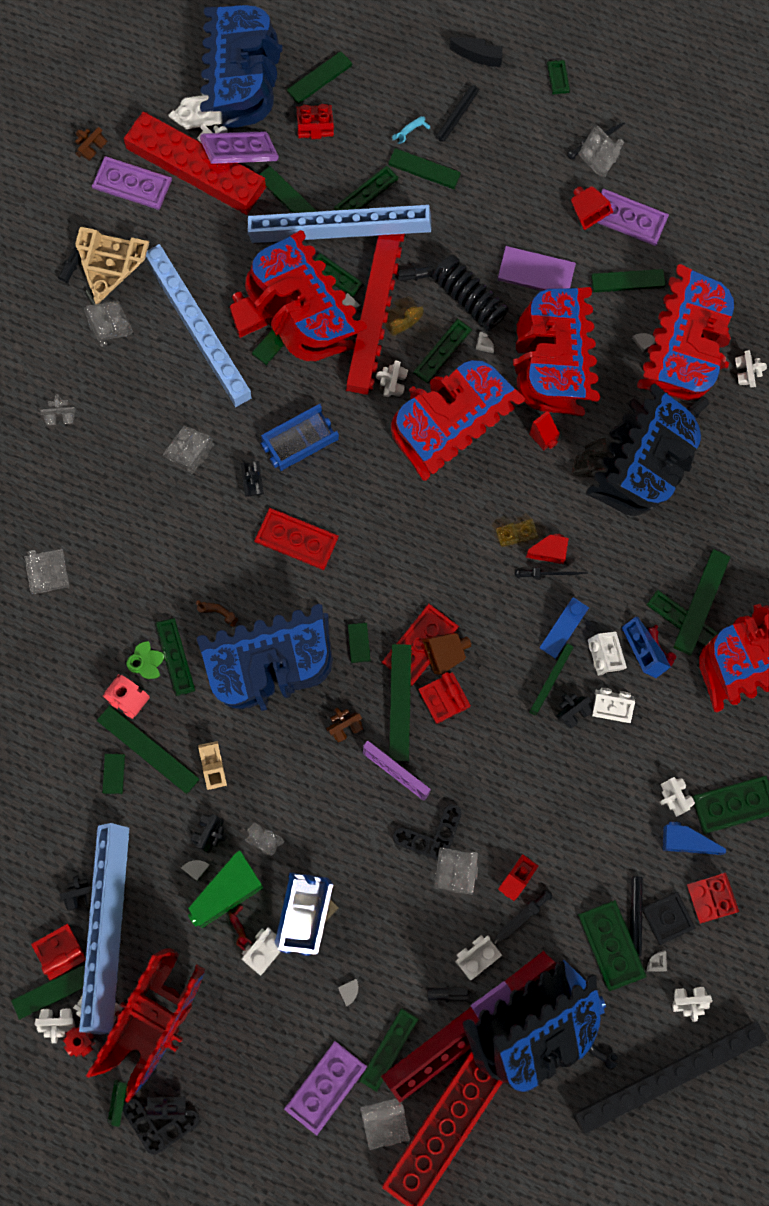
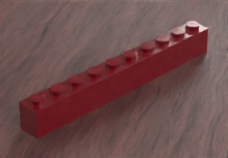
[381,951,556,1103]

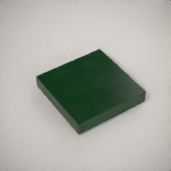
[107,1080,127,1127]

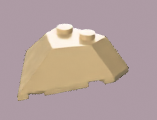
[76,227,149,305]

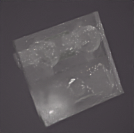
[578,126,624,178]
[84,301,133,347]
[163,426,214,474]
[24,549,70,594]
[434,848,478,895]
[360,1099,410,1150]

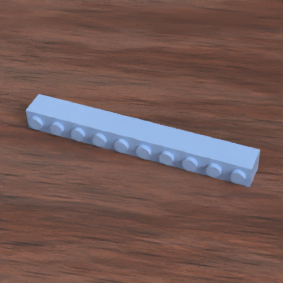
[248,205,431,243]
[145,244,251,407]
[79,823,129,1034]

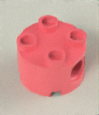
[103,674,150,719]

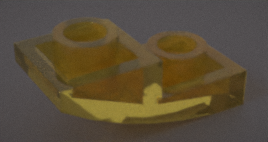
[390,306,423,336]
[496,519,539,547]

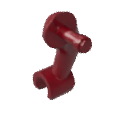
[648,625,677,666]
[228,905,252,951]

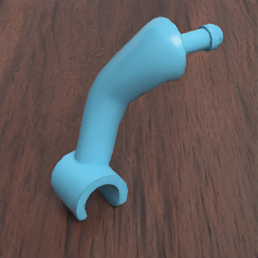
[392,116,430,144]

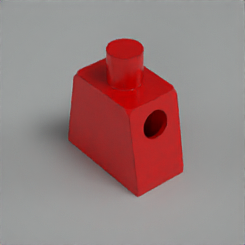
[571,186,613,230]
[230,292,271,338]

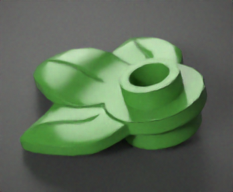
[127,641,165,679]

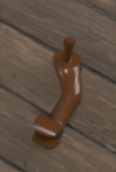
[196,600,238,627]

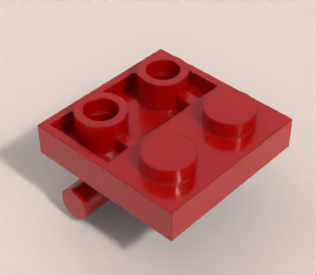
[296,104,334,139]
[418,672,471,724]
[687,873,739,924]
[31,924,86,981]

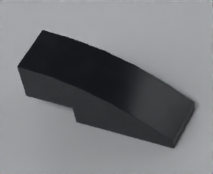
[450,37,503,68]

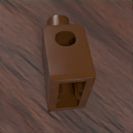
[422,633,471,674]

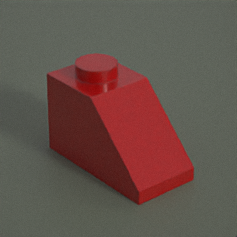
[529,411,560,451]
[526,534,569,564]
[498,854,538,901]

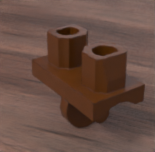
[75,127,107,161]
[326,707,363,743]

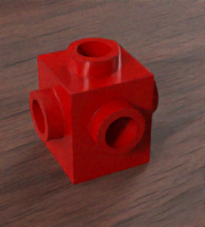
[63,1026,95,1057]

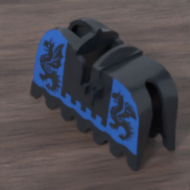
[586,383,701,516]
[462,961,600,1092]

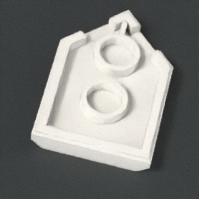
[168,95,222,129]

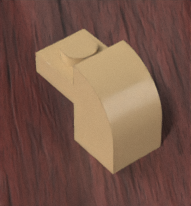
[198,741,227,790]

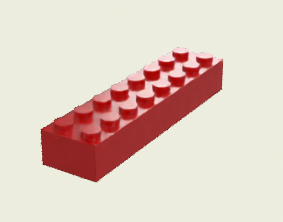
[124,111,266,215]
[382,1050,502,1206]

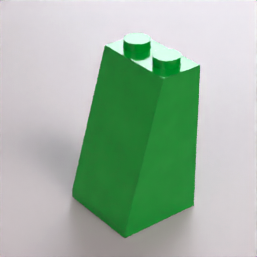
[188,851,263,928]

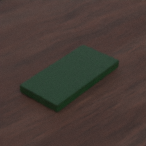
[691,775,769,834]
[578,900,647,991]

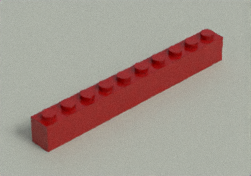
[346,234,405,395]

